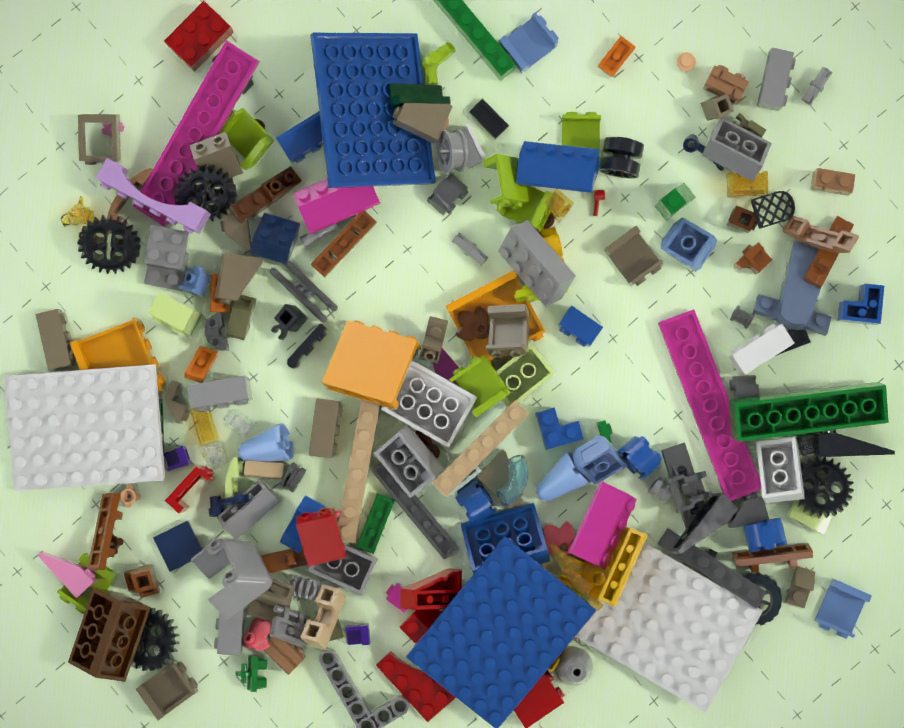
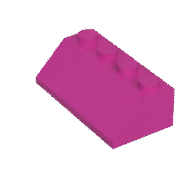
[292,179,381,234]
[569,481,637,570]

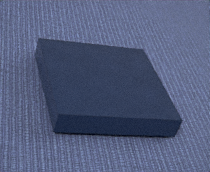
[153,520,203,572]

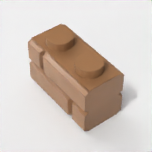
[703,65,749,105]
[810,168,855,196]
[263,637,306,675]

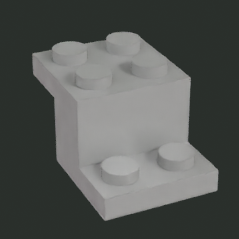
[143,225,190,291]

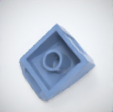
[661,217,717,272]
[572,435,628,485]

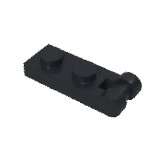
[287,323,328,369]

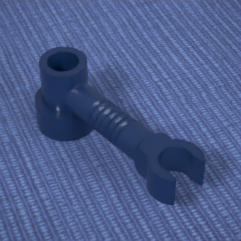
[683,134,724,171]
[208,493,249,517]

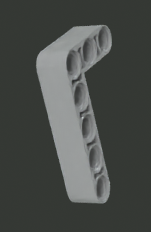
[319,648,409,728]

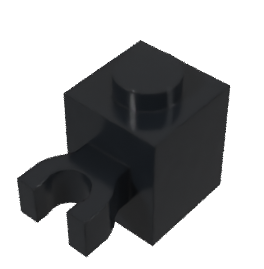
[271,304,308,340]

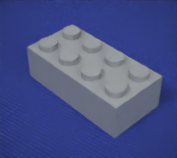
[498,220,576,307]

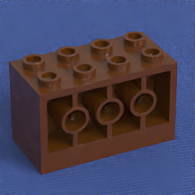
[68,588,151,682]

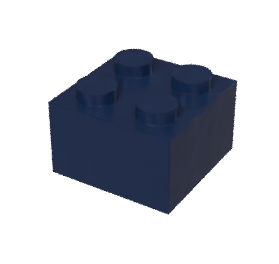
[250,212,301,265]

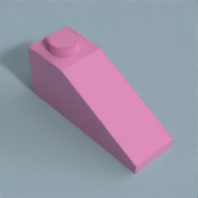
[37,552,98,598]

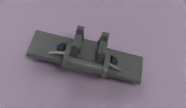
[661,442,714,528]

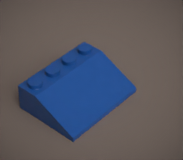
[460,503,551,574]

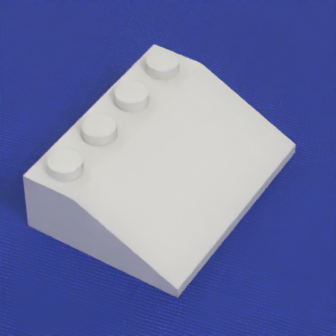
[381,360,477,448]

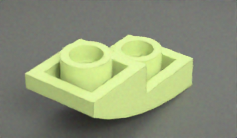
[225,457,244,498]
[787,500,832,535]

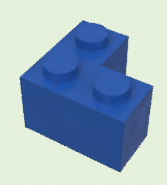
[837,283,885,325]
[535,407,584,450]
[280,495,325,553]

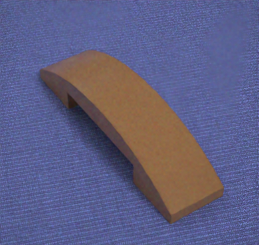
[107,168,153,234]
[783,216,859,253]

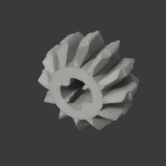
[289,575,322,601]

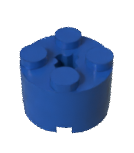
[618,436,662,480]
[455,478,498,523]
[744,518,787,552]

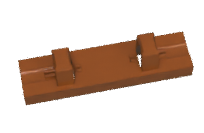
[310,211,377,278]
[803,215,854,289]
[87,493,123,571]
[732,543,813,573]
[261,549,307,573]

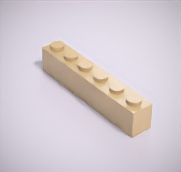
[432,400,529,497]

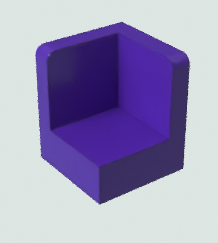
[164,446,192,472]
[345,623,371,646]

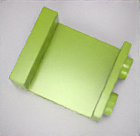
[219,108,275,171]
[562,112,601,161]
[483,154,530,210]
[496,185,557,232]
[449,355,511,417]
[56,553,118,614]

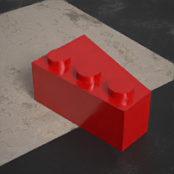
[400,568,462,610]

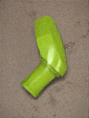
[421,42,456,85]

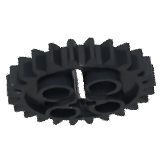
[174,164,237,222]
[77,214,141,274]
[793,456,854,519]
[131,608,180,671]

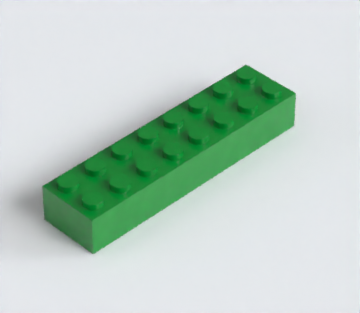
[729,382,889,442]

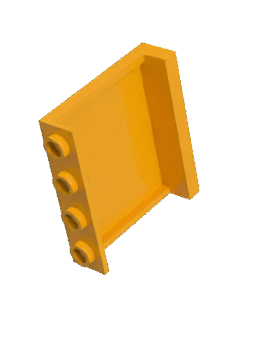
[446,270,546,365]
[70,318,166,392]
[321,320,421,410]

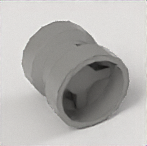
[648,477,672,503]

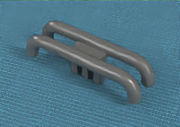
[270,260,338,323]

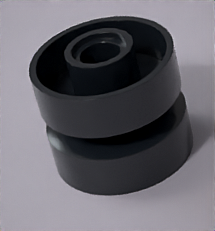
[599,137,644,179]

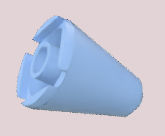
[238,423,294,462]
[536,452,591,502]

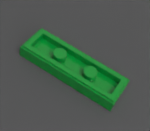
[356,493,395,554]

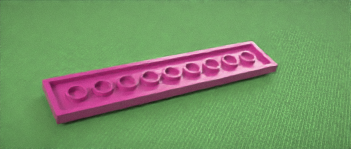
[133,40,260,227]
[658,309,761,501]

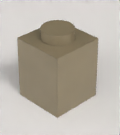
[700,93,734,121]

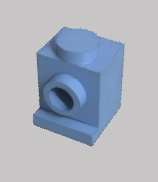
[178,265,211,297]

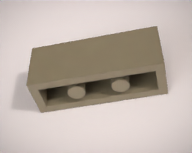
[35,309,76,371]
[308,398,343,458]

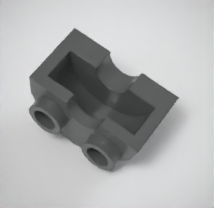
[427,173,469,216]
[204,312,230,351]
[729,375,760,400]

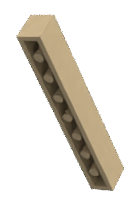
[338,400,381,543]

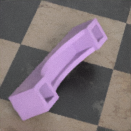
[96,158,211,234]

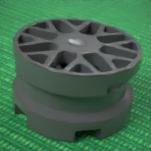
[280,462,307,492]

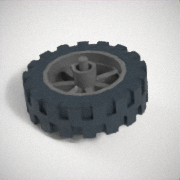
[742,572,782,626]

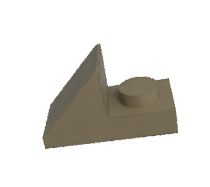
[785,566,816,609]

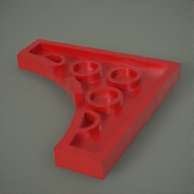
[376,651,456,722]

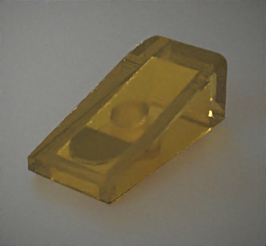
[191,409,221,448]

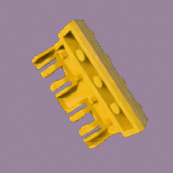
[559,527,647,607]

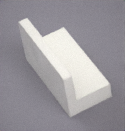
[461,123,485,169]

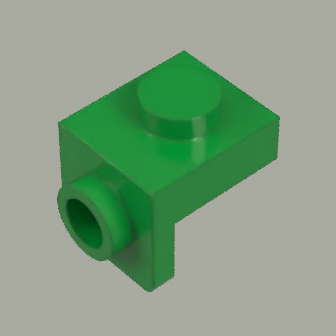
[597,420,613,443]

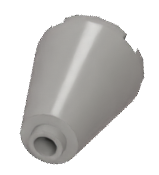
[555,647,593,686]

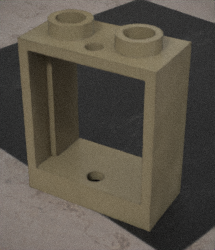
[78,114,121,165]

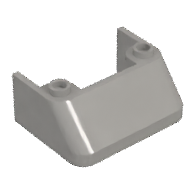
[191,539,273,620]

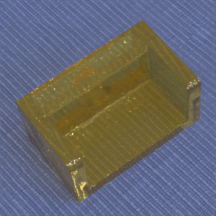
[726,171,769,197]
[545,189,574,223]

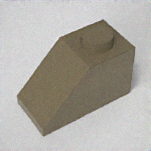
[220,214,252,253]

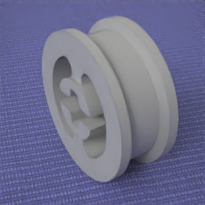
[436,129,468,173]

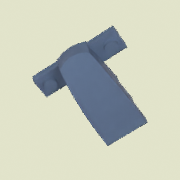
[753,241,831,336]

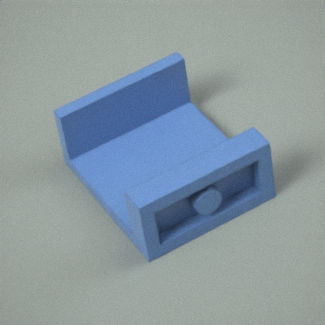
[499,12,559,74]
[814,578,872,639]

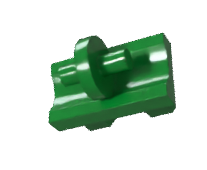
[235,654,267,692]

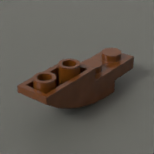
[229,166,302,224]

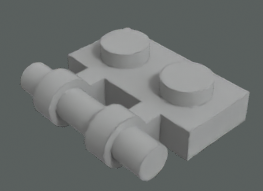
[270,605,310,648]

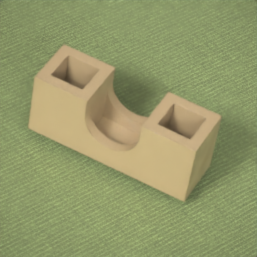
[300,584,346,650]

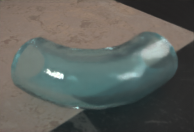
[496,455,529,507]

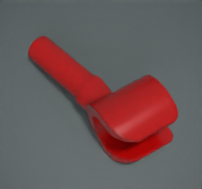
[593,190,605,217]

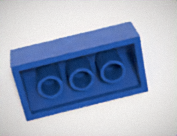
[276,111,323,164]
[516,141,600,193]

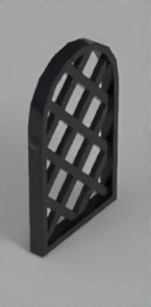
[751,191,795,229]

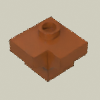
[733,242,773,275]
[123,564,160,598]

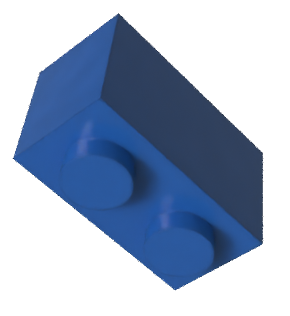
[558,305,603,347]

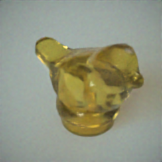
[61,196,94,227]

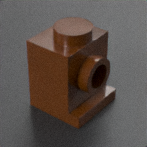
[726,205,757,233]

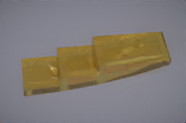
[549,543,603,611]

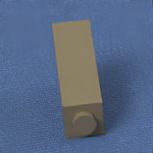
[392,103,453,143]
[214,252,263,305]
[477,449,524,509]

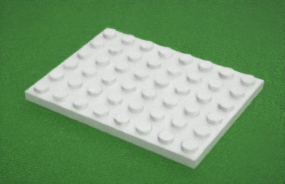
[4,364,165,491]
[575,543,763,713]

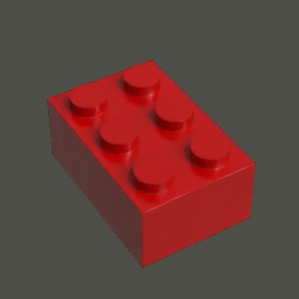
[164,0,234,72]

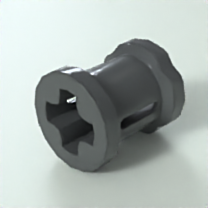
[729,305,755,329]

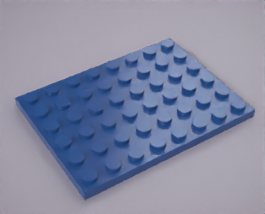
[310,32,436,189]
[406,536,596,728]

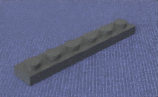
[370,462,459,560]
[657,528,767,609]

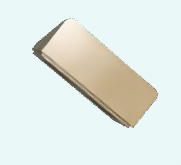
[244,460,284,480]

